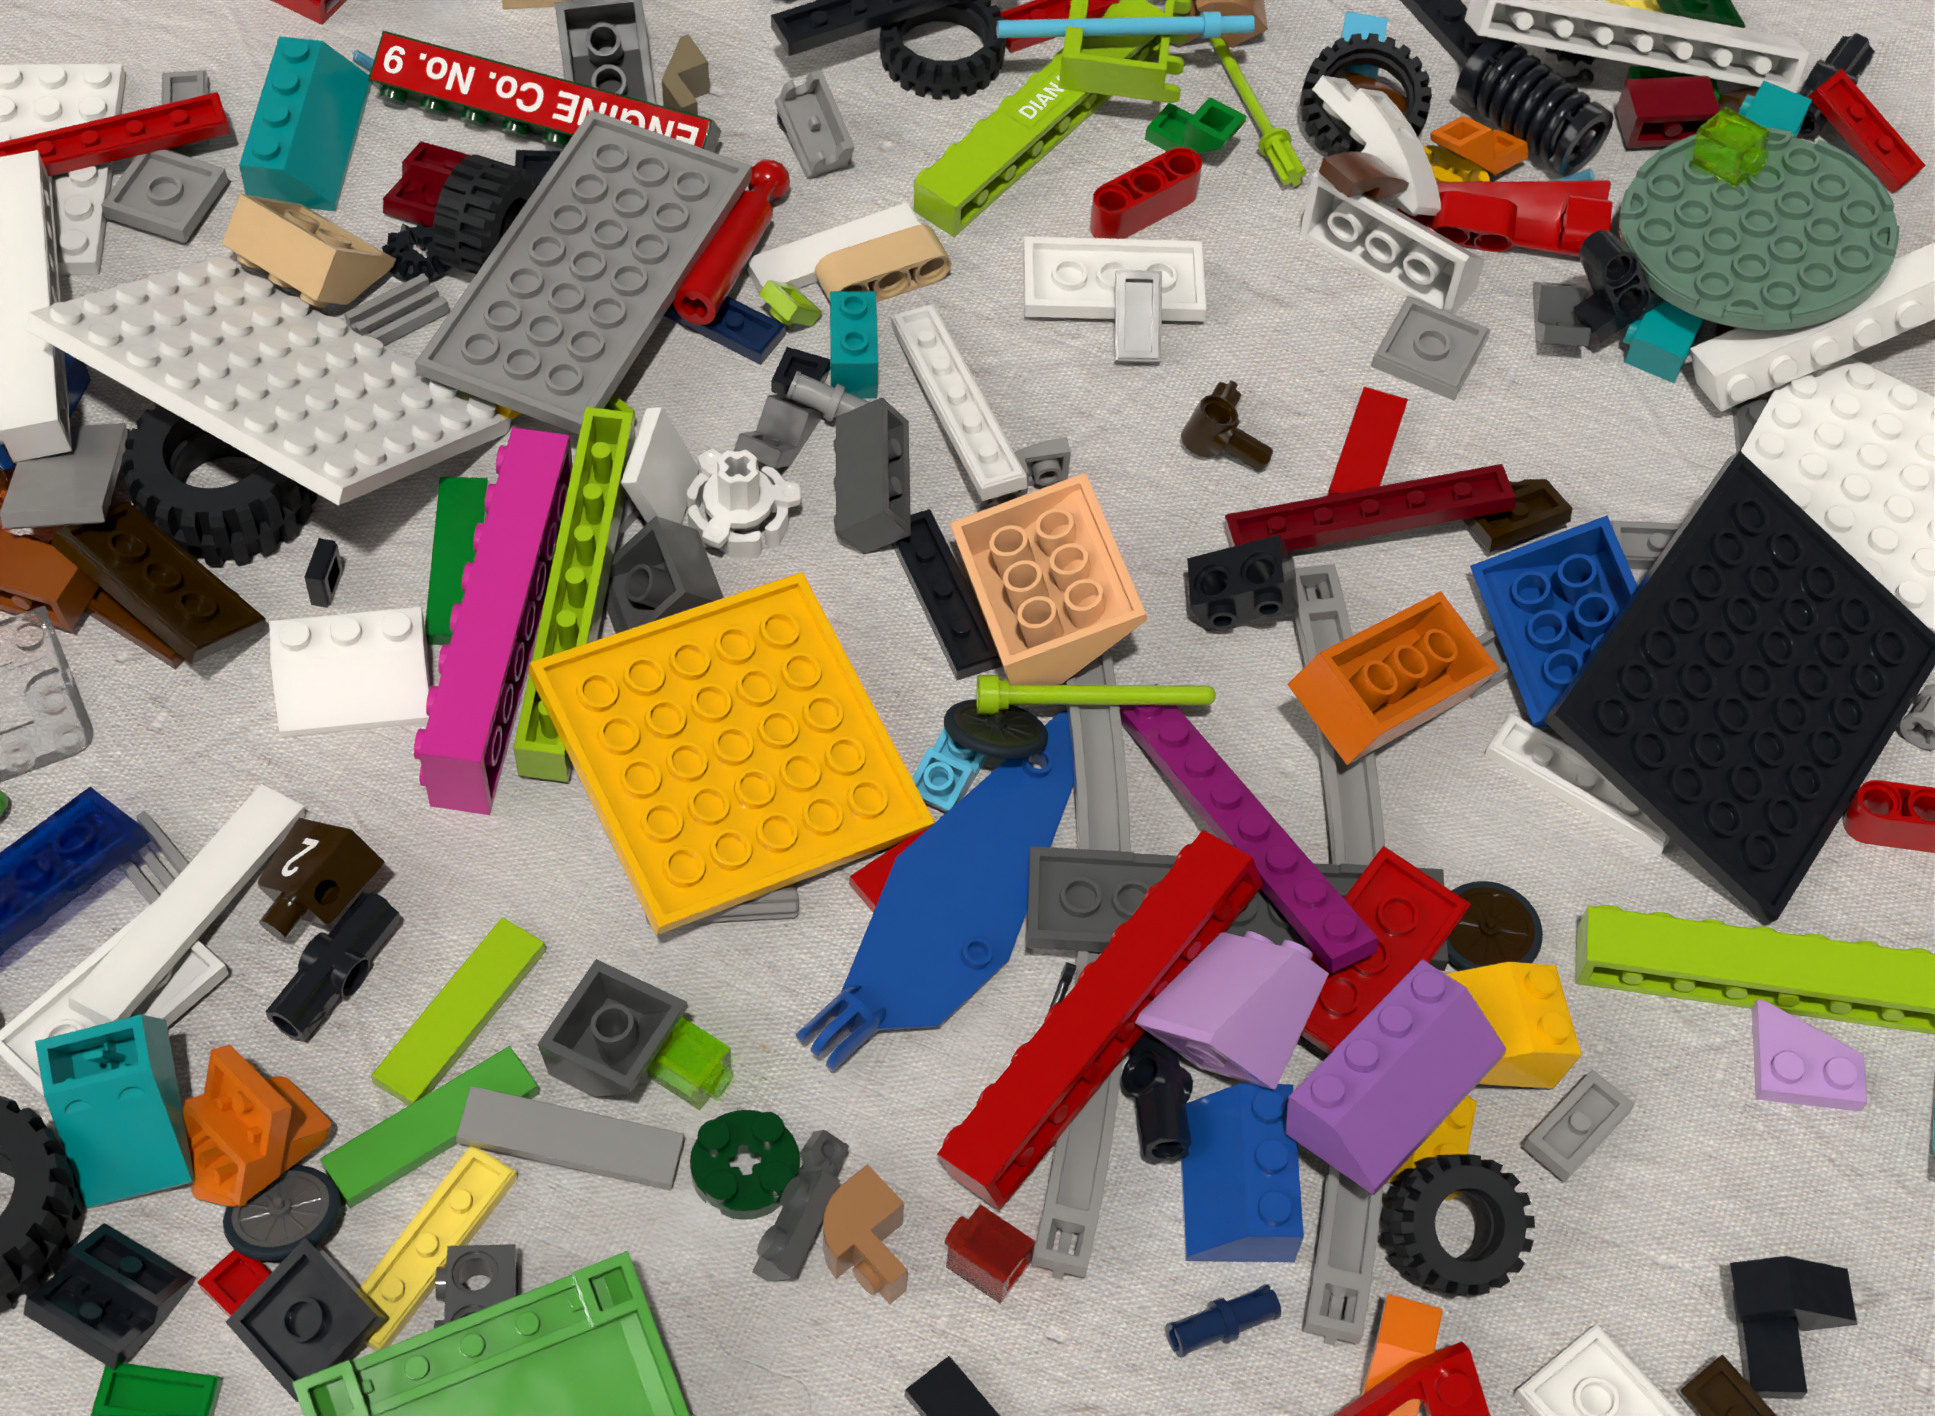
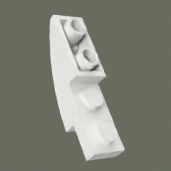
[1312,75,1441,216]

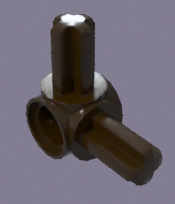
[1181,380,1273,470]

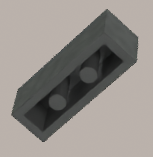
[833,397,911,555]

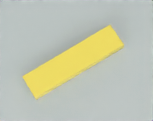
[359,1146,518,1352]

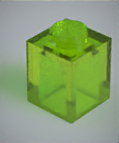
[1692,107,1770,188]
[647,1017,734,1111]

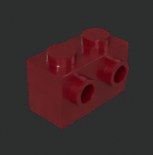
[1616,76,1721,148]

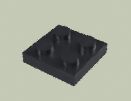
[225,1238,385,1402]

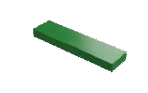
[425,477,489,645]

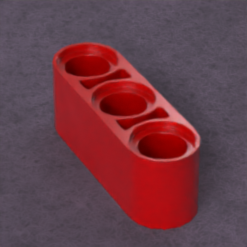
[1089,147,1202,239]
[1842,780,1935,853]

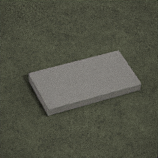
[0,423,128,530]

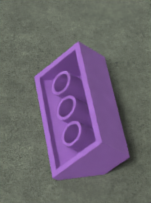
[1286,959,1506,1195]

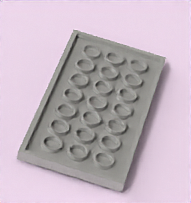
[415,110,752,435]

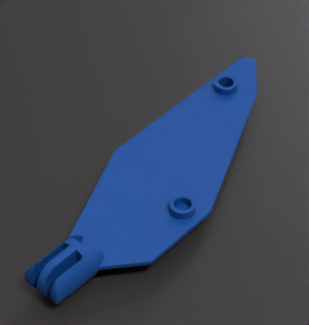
[795,711,1074,1072]

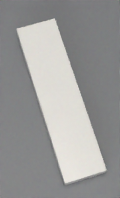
[746,202,921,292]
[1484,713,1671,856]

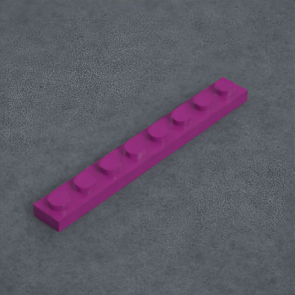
[1119,684,1378,973]

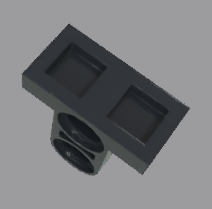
[1573,230,1666,343]

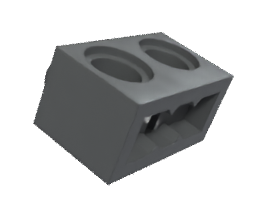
[433,1244,519,1329]

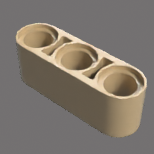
[814,224,952,302]

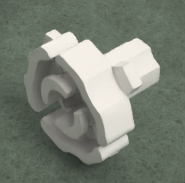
[687,448,801,559]

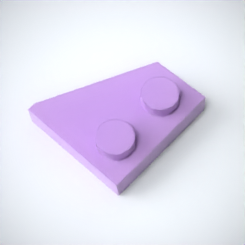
[1752,1000,1867,1111]

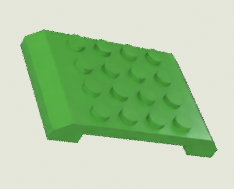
[292,1251,690,1416]

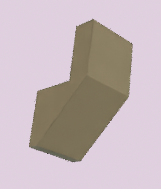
[662,34,709,115]

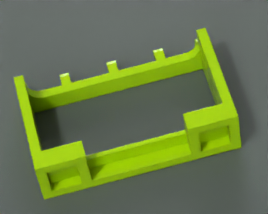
[1058,0,1192,103]

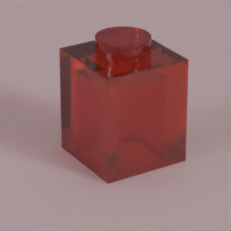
[944,1204,1035,1304]

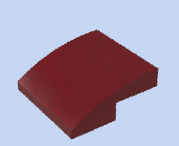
[383,141,472,227]

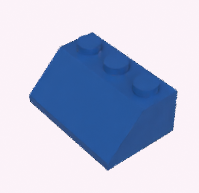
[1180,1083,1304,1263]

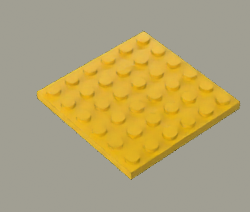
[528,572,935,936]

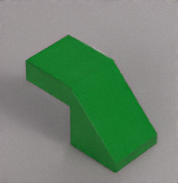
[1145,97,1247,154]

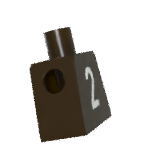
[258,818,385,940]

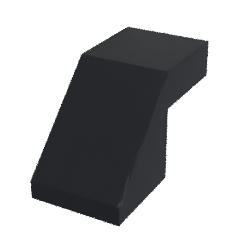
[1730,1256,1858,1331]

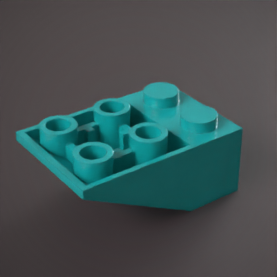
[35,1014,195,1208]

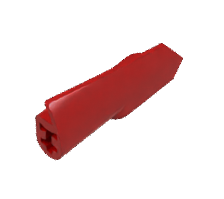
[1397,180,1613,257]

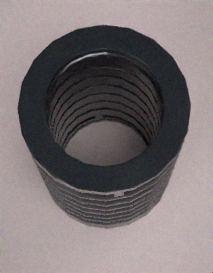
[1456,37,1614,177]

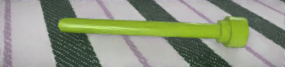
[976,675,1216,715]

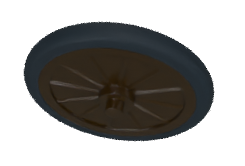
[1447,881,1543,970]

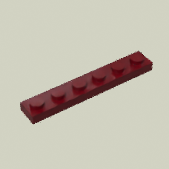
[1225,464,1516,551]

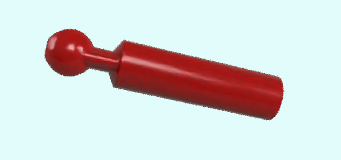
[673,159,790,325]

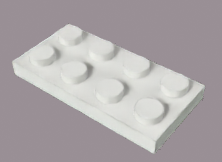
[1023,236,1206,322]
[0,902,229,1104]

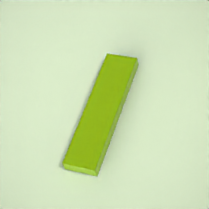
[371,917,546,1106]

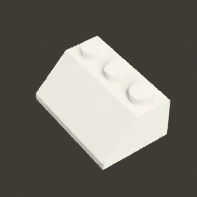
[269,607,430,737]

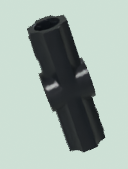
[1798,33,1875,139]
[265,892,401,1041]
[1122,1030,1193,1163]

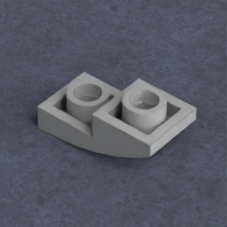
[979,437,1071,509]

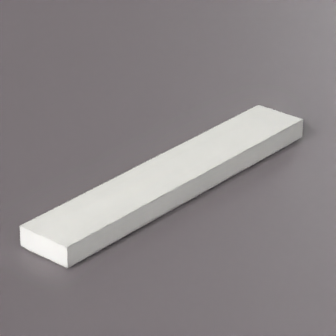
[891,304,1028,501]
[68,784,305,1025]

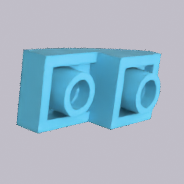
[912,726,988,812]

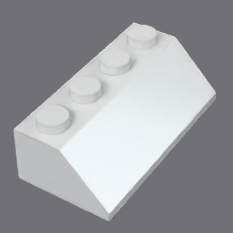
[1299,170,1485,314]

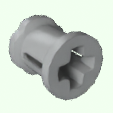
[1900,684,1935,750]

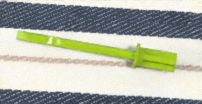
[1209,36,1307,187]

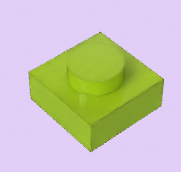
[759,280,822,326]

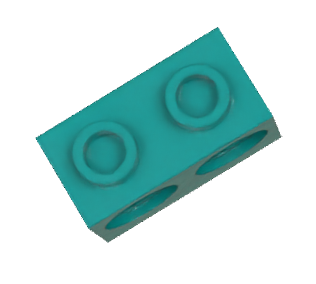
[830,292,878,399]

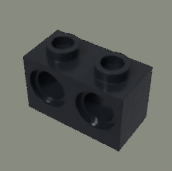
[1187,535,1299,631]

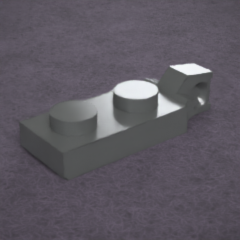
[752,1130,849,1282]

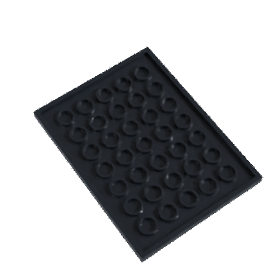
[1544,451,1935,925]

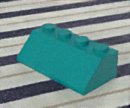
[239,36,372,211]

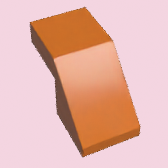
[1430,116,1528,175]
[1360,1293,1443,1416]

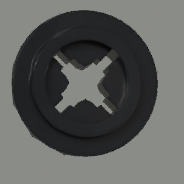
[382,220,452,281]

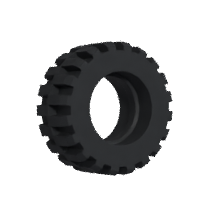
[122,403,318,566]
[0,1096,82,1313]

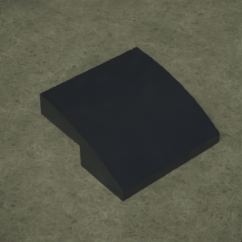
[23,1223,194,1370]

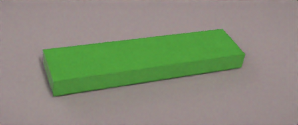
[320,1046,539,1209]

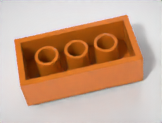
[1287,591,1500,765]

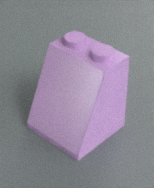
[1135,931,1329,1090]

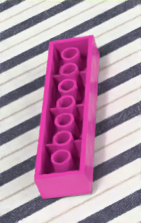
[414,427,573,815]

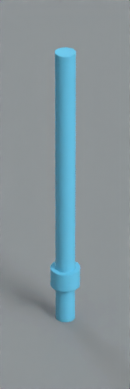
[996,12,1255,38]

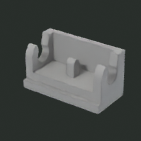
[775,69,854,179]

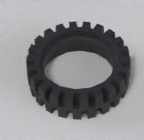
[880,0,1006,100]
[1300,33,1432,156]

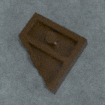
[1462,479,1573,552]

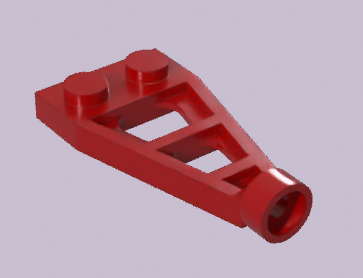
[1334,1341,1491,1416]

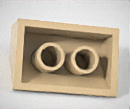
[222,193,396,308]

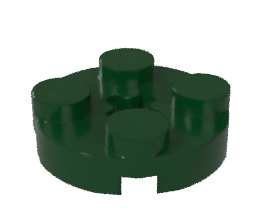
[690,1110,800,1220]

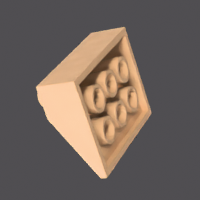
[950,472,1148,685]

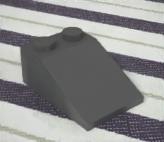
[555,0,656,104]

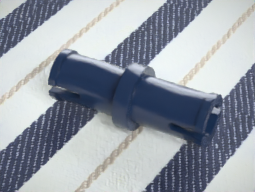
[1166,1284,1282,1358]

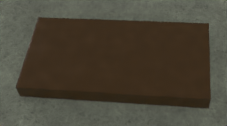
[51,502,266,664]

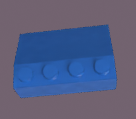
[1470,516,1638,728]

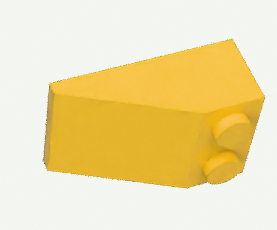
[1446,962,1582,1089]

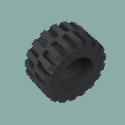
[433,154,537,274]
[1380,1154,1535,1296]

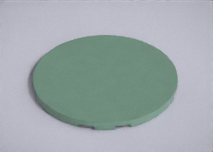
[1619,127,1899,330]

